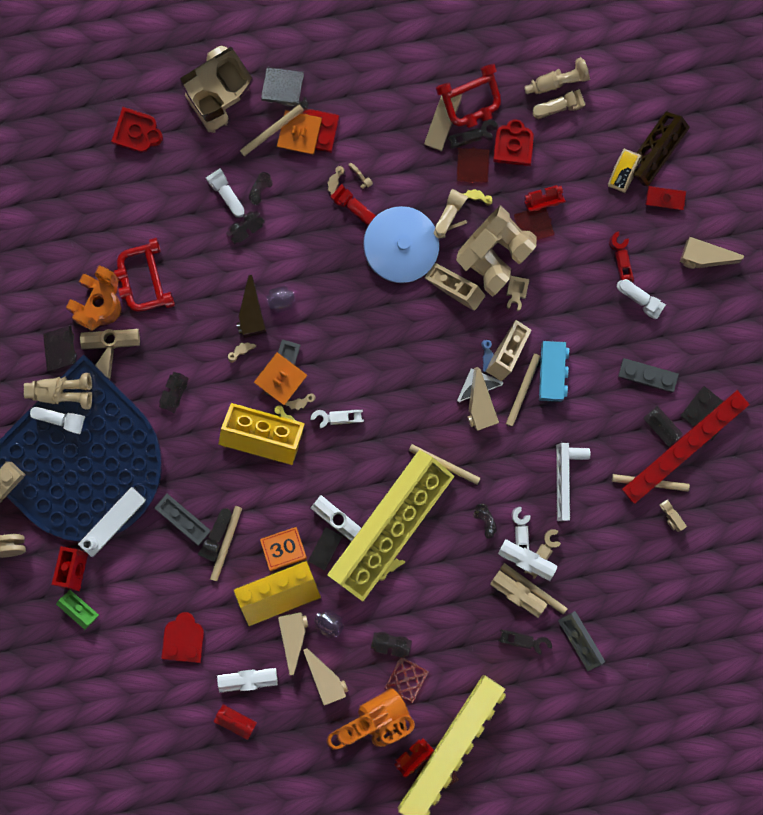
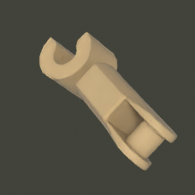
[533,89,585,119]
[434,189,468,238]
[524,529,561,579]

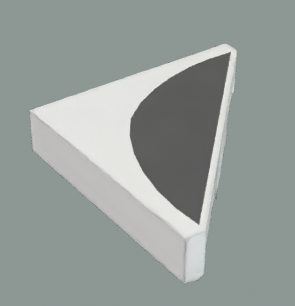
[457,368,503,402]

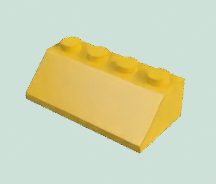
[218,403,305,465]
[234,561,321,626]

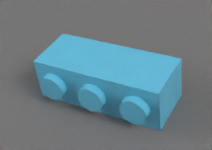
[539,341,569,402]

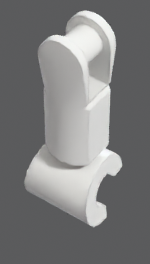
[206,168,245,218]
[617,279,666,319]
[30,407,85,434]
[310,410,364,428]
[511,507,531,549]

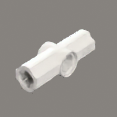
[311,495,361,542]
[498,539,558,581]
[217,668,278,692]

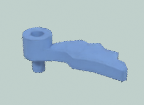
[481,340,494,372]

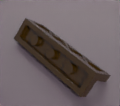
[633,111,690,187]

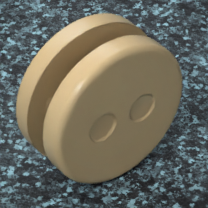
[0,534,26,558]

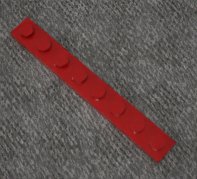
[621,390,750,504]

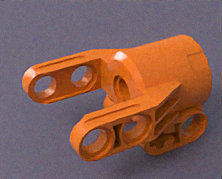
[66,266,122,331]
[327,688,415,750]

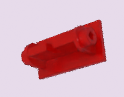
[524,185,566,212]
[214,704,257,740]
[394,738,435,778]

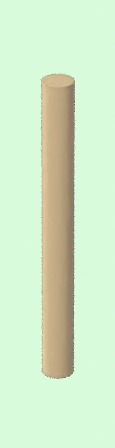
[240,104,304,156]
[506,354,541,427]
[409,444,480,485]
[612,474,690,492]
[210,506,242,581]
[500,563,568,614]

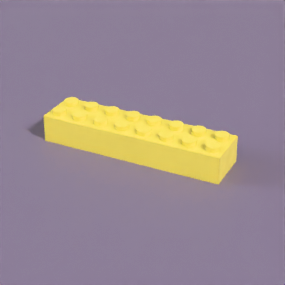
[327,449,455,601]
[398,675,506,815]

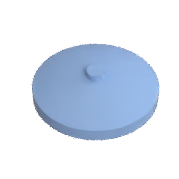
[363,207,439,283]

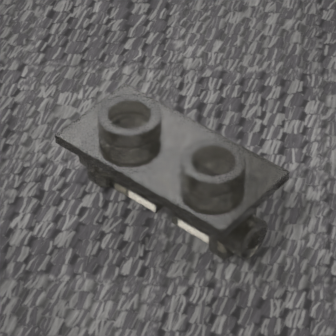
[226,211,265,244]
[158,372,189,413]
[643,406,683,447]
[371,632,412,658]

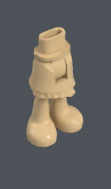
[524,57,590,94]
[24,373,92,409]

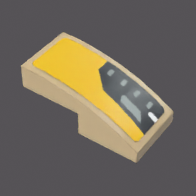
[608,149,641,193]

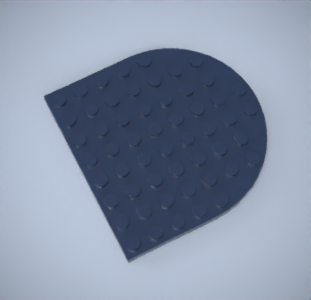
[0,355,162,541]

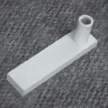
[556,443,590,521]
[78,487,146,557]

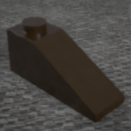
[236,275,266,338]

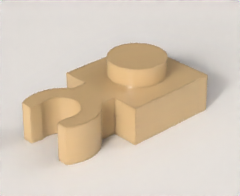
[507,276,529,311]
[659,500,687,532]

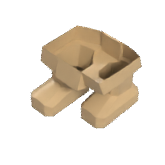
[456,206,537,297]

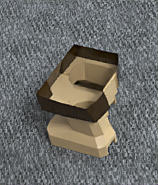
[180,46,253,133]

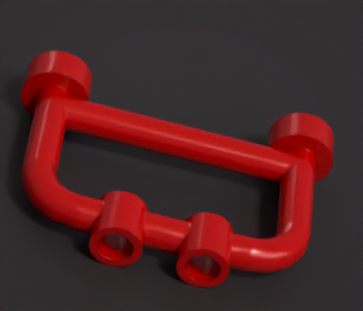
[435,64,501,128]
[114,238,175,311]

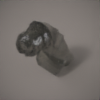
[249,172,273,205]
[473,504,497,539]

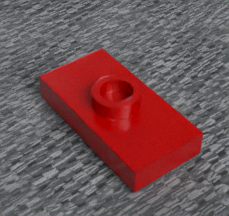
[645,186,686,210]

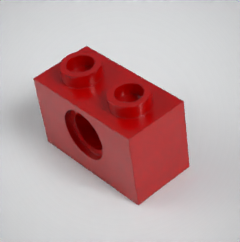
[51,547,88,591]

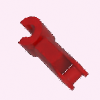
[330,184,376,226]
[609,231,634,283]

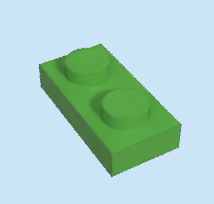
[56,590,99,629]

